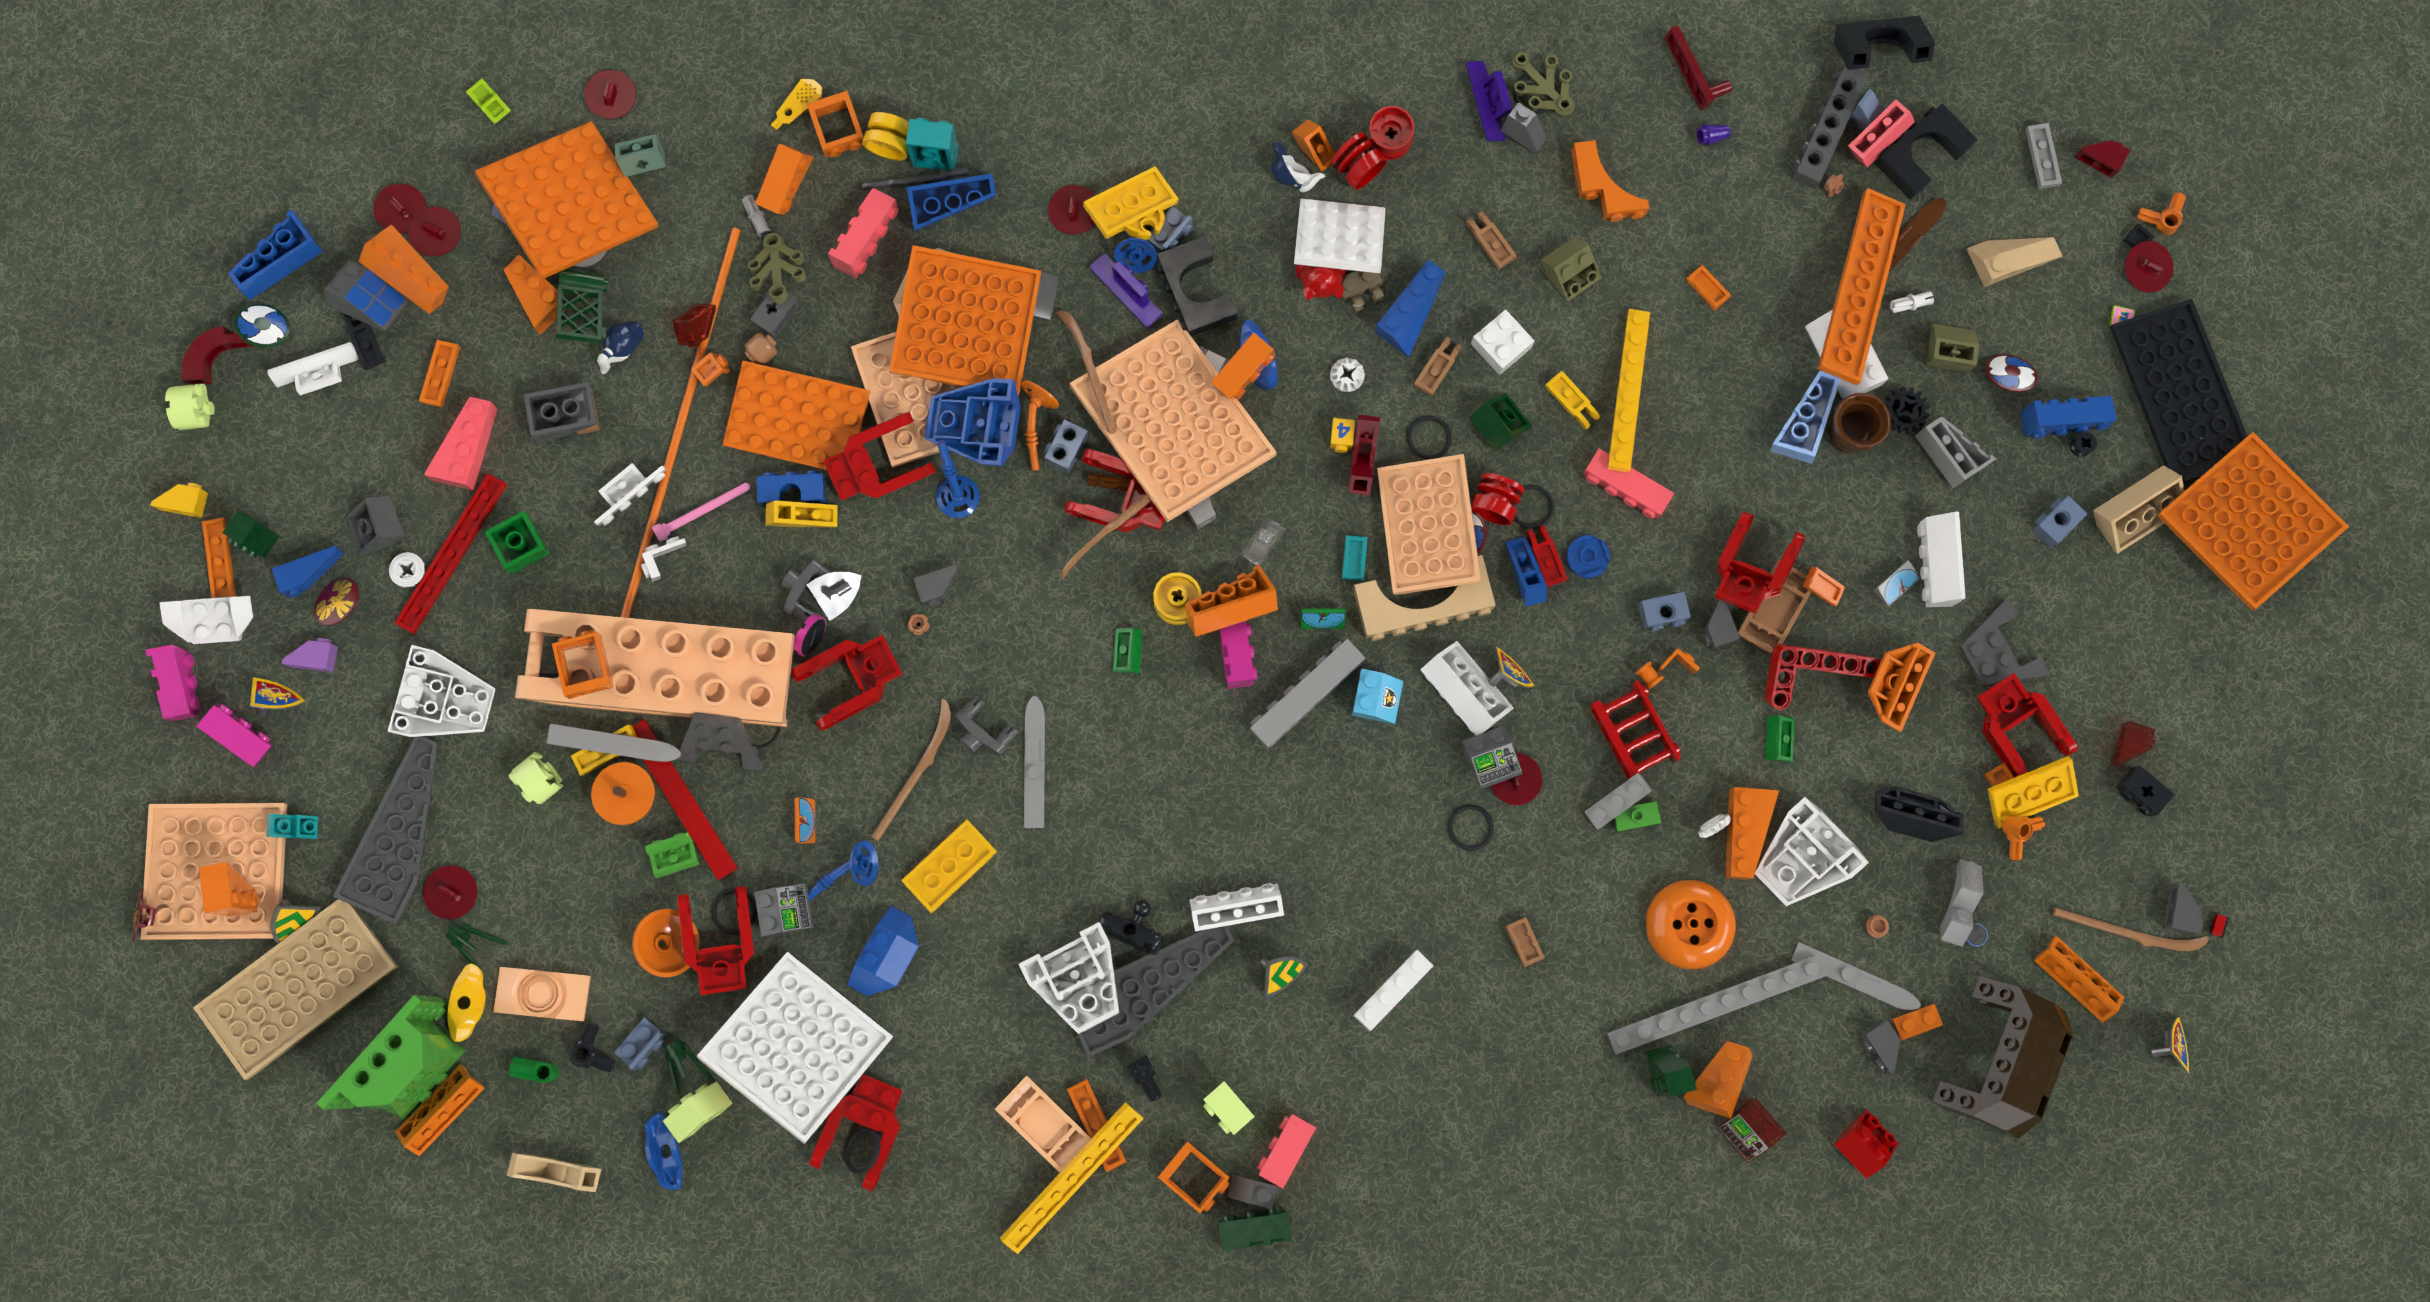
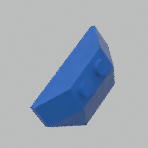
[847,906,919,996]

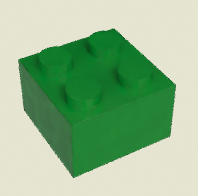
[485,511,551,575]

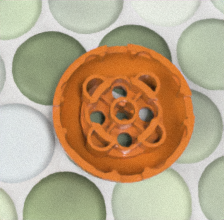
[1646,880,1736,970]

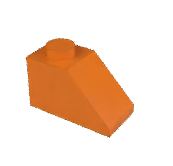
[1292,120,1335,172]

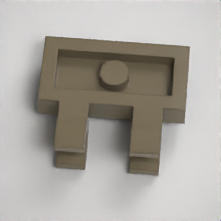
[1342,271,1384,312]

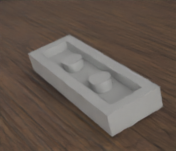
[2025,123,2062,189]
[1585,773,1653,830]

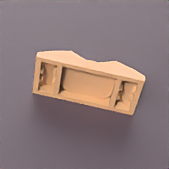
[493,967,591,1021]
[995,1076,1092,1172]

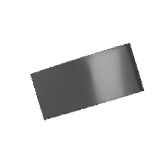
[1034,271,1058,320]

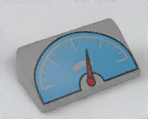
[1873,560,1920,607]

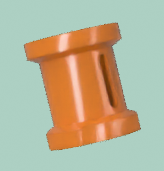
[1635,661,1664,690]

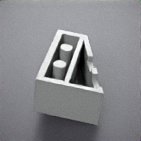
[1915,416,1997,488]

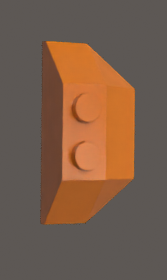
[1868,643,1935,732]

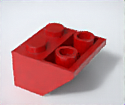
[1834,1109,1899,1179]

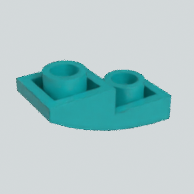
[266,814,318,839]

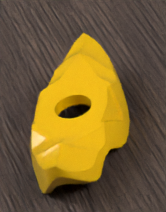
[447,964,486,1042]

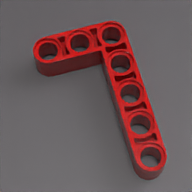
[1764,644,1881,710]

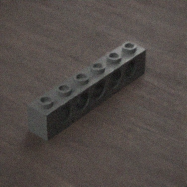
[1792,65,1870,189]

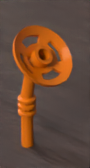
[1021,380,1059,471]

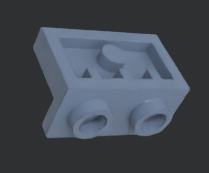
[1146,206,1193,252]
[614,1017,666,1070]

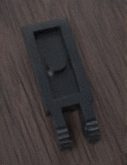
[344,315,386,370]

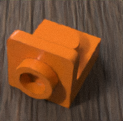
[691,352,730,386]

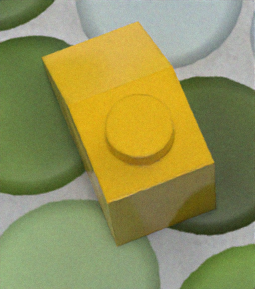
[150,483,208,518]

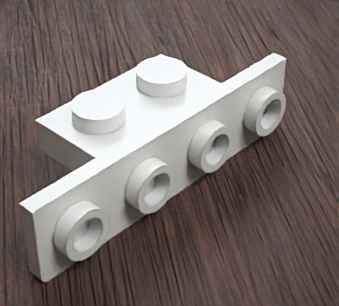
[267,342,359,395]
[594,463,667,526]

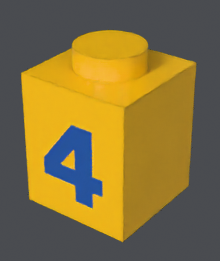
[1330,418,1355,453]

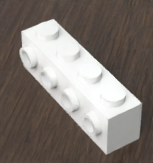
[1189,883,1284,931]

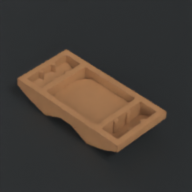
[1738,560,1811,655]

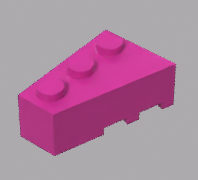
[1219,621,1257,689]
[196,703,273,767]

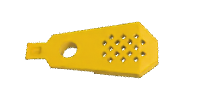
[771,79,822,130]

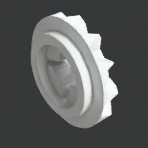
[1330,357,1365,392]
[389,552,425,588]
[1698,814,1731,838]

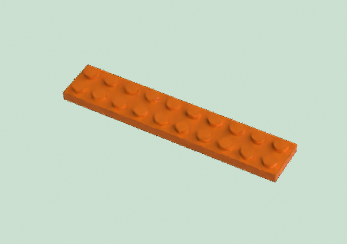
[1817,188,1906,385]

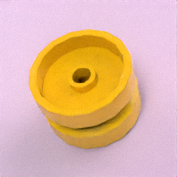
[862,112,909,161]
[1153,572,1201,625]

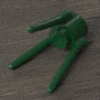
[446,923,507,970]
[664,1040,714,1094]

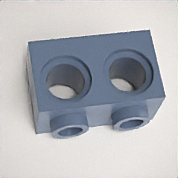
[1043,420,1088,474]

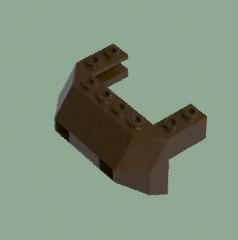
[1932,976,2073,1139]

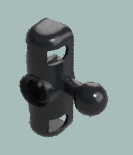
[1099,900,1164,955]

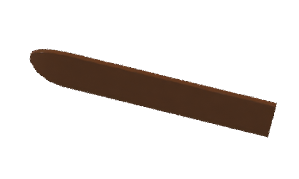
[1888,198,1946,274]

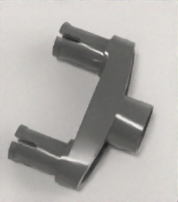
[781,559,832,621]
[954,696,1018,756]

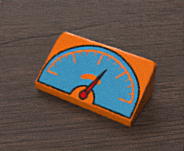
[794,797,815,844]

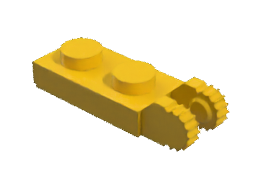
[1545,371,1600,429]

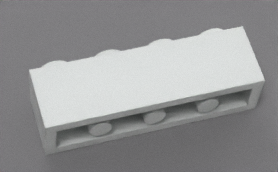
[1353,950,1433,1031]

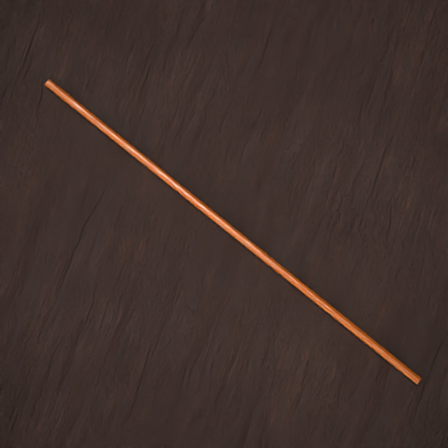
[620,228,741,618]

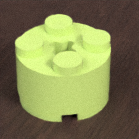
[165,384,214,430]
[509,752,563,804]

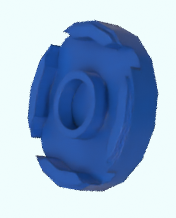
[1566,535,1610,579]

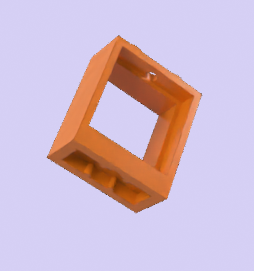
[807,91,864,157]
[552,630,614,699]
[1158,1141,1230,1213]

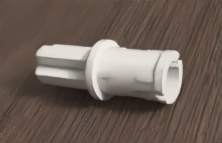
[1890,291,1934,313]

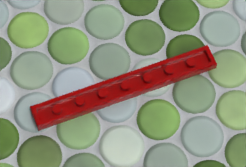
[394,473,508,635]
[632,719,738,881]

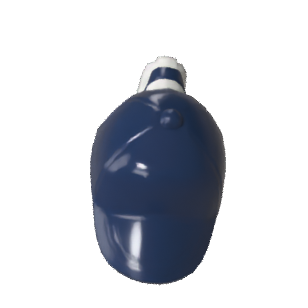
[1270,142,1325,192]
[597,321,643,374]

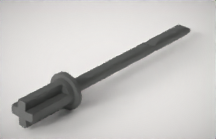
[862,167,970,189]

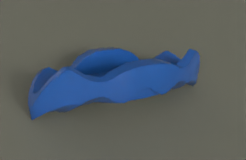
[1239,320,1278,390]
[645,1112,682,1190]

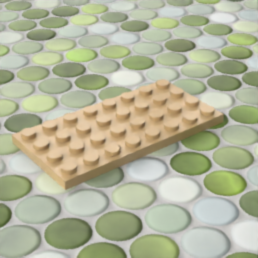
[193,899,398,1080]

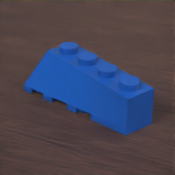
[1375,260,1446,358]

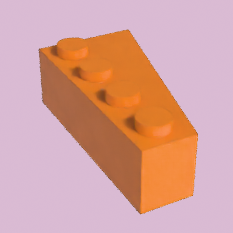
[358,224,449,314]
[1185,565,1278,637]
[1725,787,1779,880]

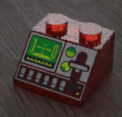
[1717,1098,1787,1163]

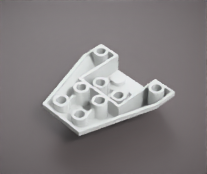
[388,645,495,737]

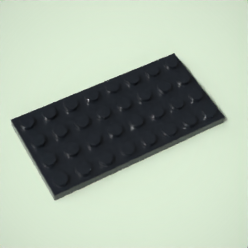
[2110,299,2247,483]

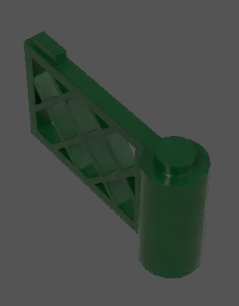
[556,269,608,344]

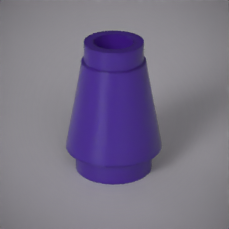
[1696,125,1730,146]

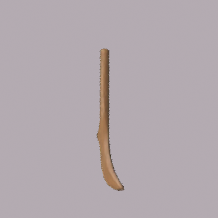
[1055,311,1117,434]
[1061,494,1152,579]
[871,698,951,841]
[2052,907,2209,952]

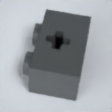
[750,290,800,340]

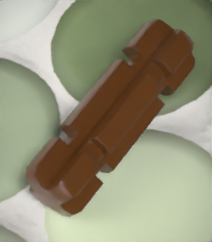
[1088,473,1131,491]

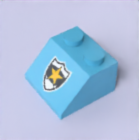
[1352,669,1403,724]

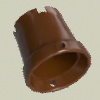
[1828,393,1891,454]

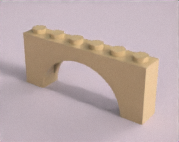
[1353,555,1496,641]

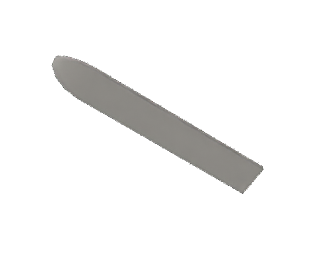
[1024,696,1045,828]
[547,724,681,762]
[1791,942,1921,1010]

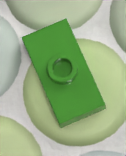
[1614,801,1661,832]

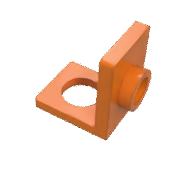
[1657,648,1700,674]

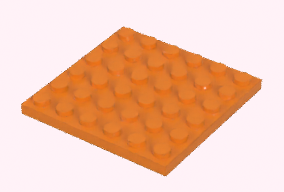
[475,121,658,279]
[889,245,1041,398]
[2157,432,2349,611]

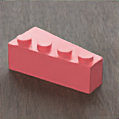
[828,188,898,278]
[424,397,498,491]

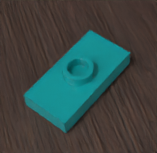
[1342,535,1368,581]

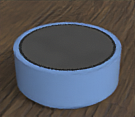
[1965,924,1988,947]

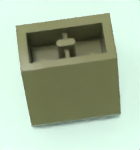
[1541,236,1602,302]
[1926,324,1979,373]

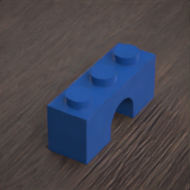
[757,471,826,507]

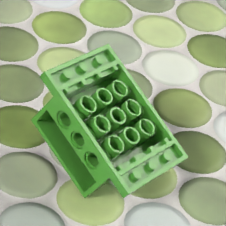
[316,995,466,1120]

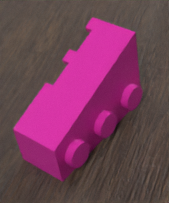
[145,645,200,721]

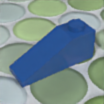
[1505,536,1547,606]
[272,546,344,598]

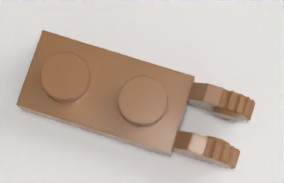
[1466,211,1517,270]
[1413,337,1462,397]

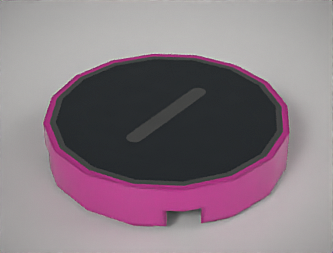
[794,614,827,657]

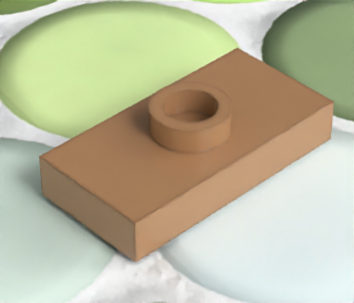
[1505,917,1545,967]

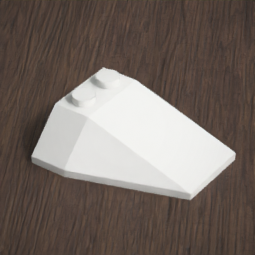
[1755,797,1869,906]

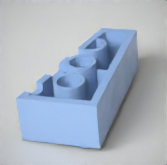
[1770,371,1840,464]

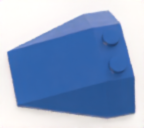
[925,378,1021,466]

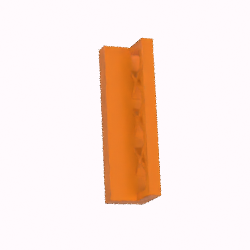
[2034,936,2124,1023]
[395,1064,485,1156]

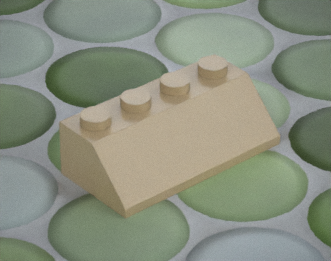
[2093,465,2184,554]

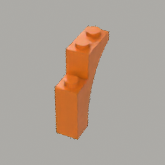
[1571,140,1649,222]

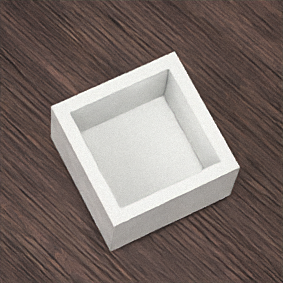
[1471,309,1534,375]

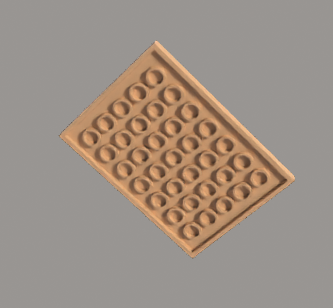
[1070,319,1277,522]

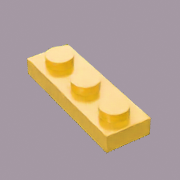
[571,725,637,776]

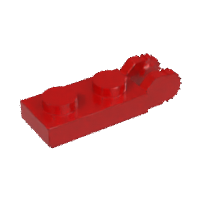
[1526,525,1568,588]

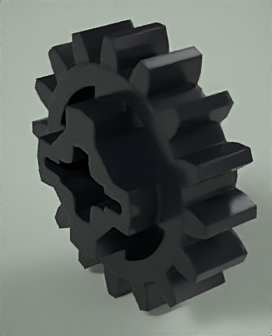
[1884,386,1930,434]

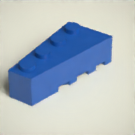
[907,174,996,232]
[228,209,323,300]
[2020,396,2117,439]

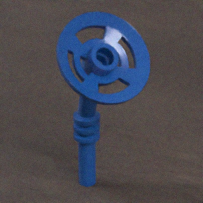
[1114,232,1157,273]
[936,440,980,518]
[808,841,878,902]

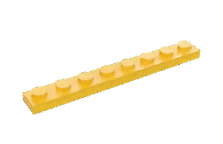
[1607,309,1650,473]
[1000,1102,1144,1254]

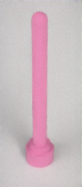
[652,483,750,542]

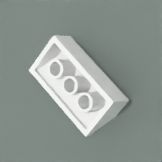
[1805,310,1888,400]
[1917,512,1965,607]
[1421,641,1514,736]

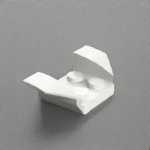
[160,596,253,644]

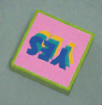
[2109,305,2135,327]

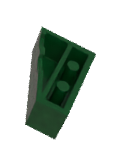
[222,511,280,558]
[1646,1045,1697,1097]
[1218,1207,1292,1251]

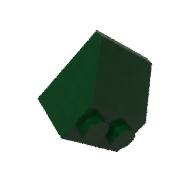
[1469,393,1532,451]

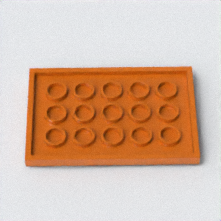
[723,361,871,470]

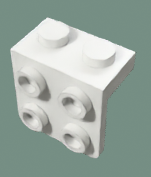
[641,536,686,582]

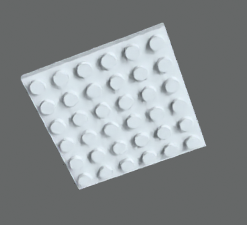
[697,952,893,1144]

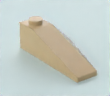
[1967,237,2062,287]

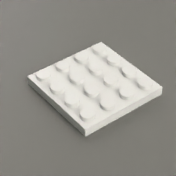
[1294,199,1385,273]

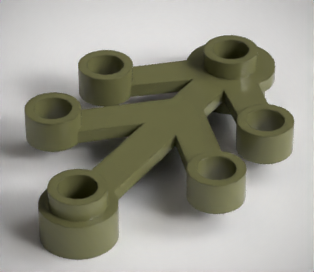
[1512,52,1575,117]
[748,233,806,304]

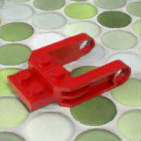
[823,411,936,501]
[1064,449,1165,533]
[1715,511,1806,614]
[791,635,903,731]
[1976,673,2078,778]
[677,886,754,995]
[809,1074,904,1192]

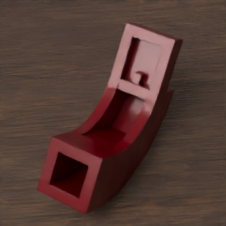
[181,326,254,385]
[1348,414,1380,496]

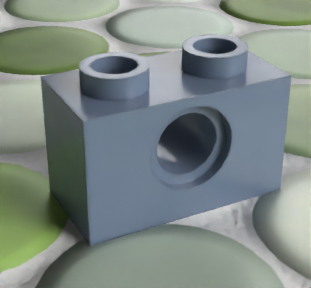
[2032,496,2087,548]
[1638,592,1691,632]

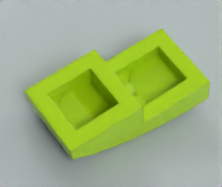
[466,79,511,124]

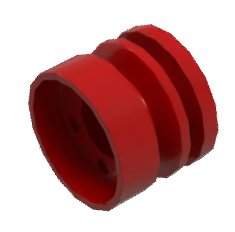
[1368,106,1414,160]
[1330,132,1388,190]
[1471,473,1525,526]

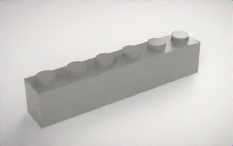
[1250,639,1366,750]

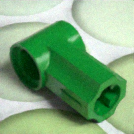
[509,1057,559,1083]

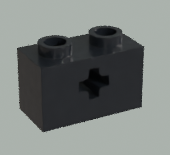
[2116,765,2174,817]

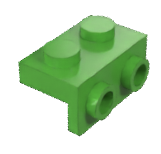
[645,833,699,878]

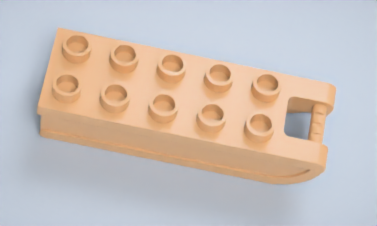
[515,609,795,727]

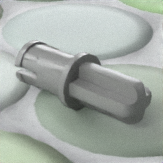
[742,195,771,237]

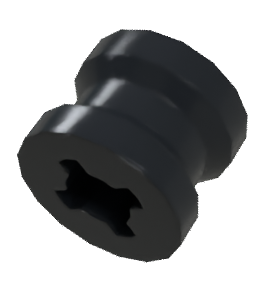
[2070,432,2097,457]

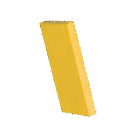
[1988,756,2079,829]
[901,820,997,914]

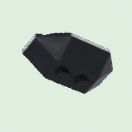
[1874,786,1964,842]

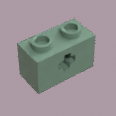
[615,134,666,177]

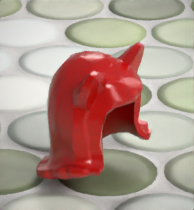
[1295,264,1346,300]

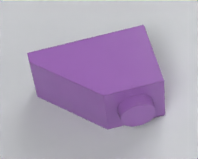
[282,638,338,673]

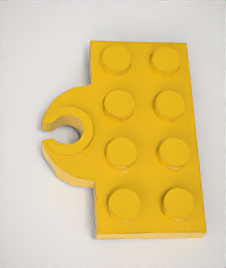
[1083,166,1179,240]

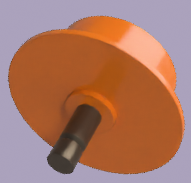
[591,762,655,825]

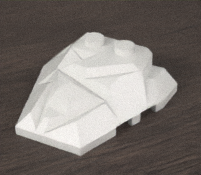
[1019,922,1119,1034]

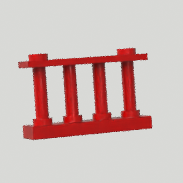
[1589,680,1681,780]

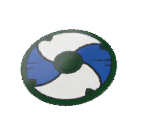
[234,304,290,348]

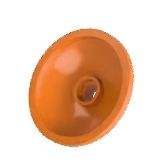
[632,909,700,977]

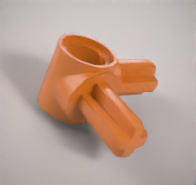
[2137,193,2186,235]
[2002,815,2046,860]

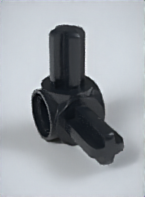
[570,1022,615,1072]
[1127,1055,1162,1102]

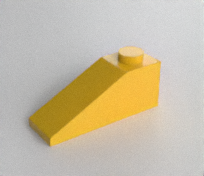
[766,500,837,527]

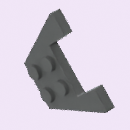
[1959,599,2050,686]
[677,712,764,771]

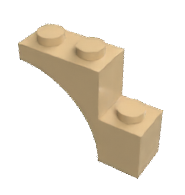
[507,1153,601,1192]

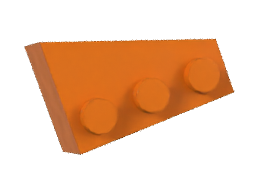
[755,143,814,215]
[504,255,566,335]
[1211,333,1276,402]
[199,862,259,917]
[1683,1041,1753,1118]

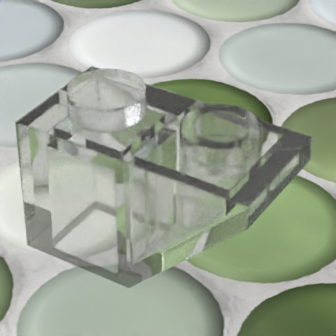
[1242,518,1286,566]

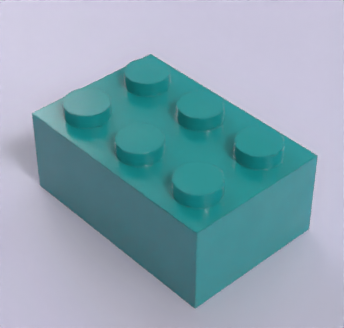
[906,118,959,171]

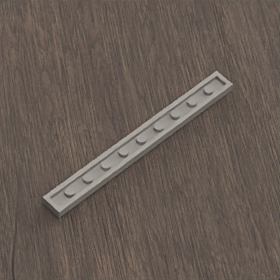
[1607,955,1825,1055]

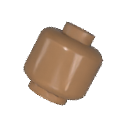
[744,333,777,365]

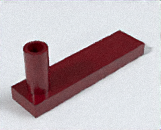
[1664,25,1732,111]

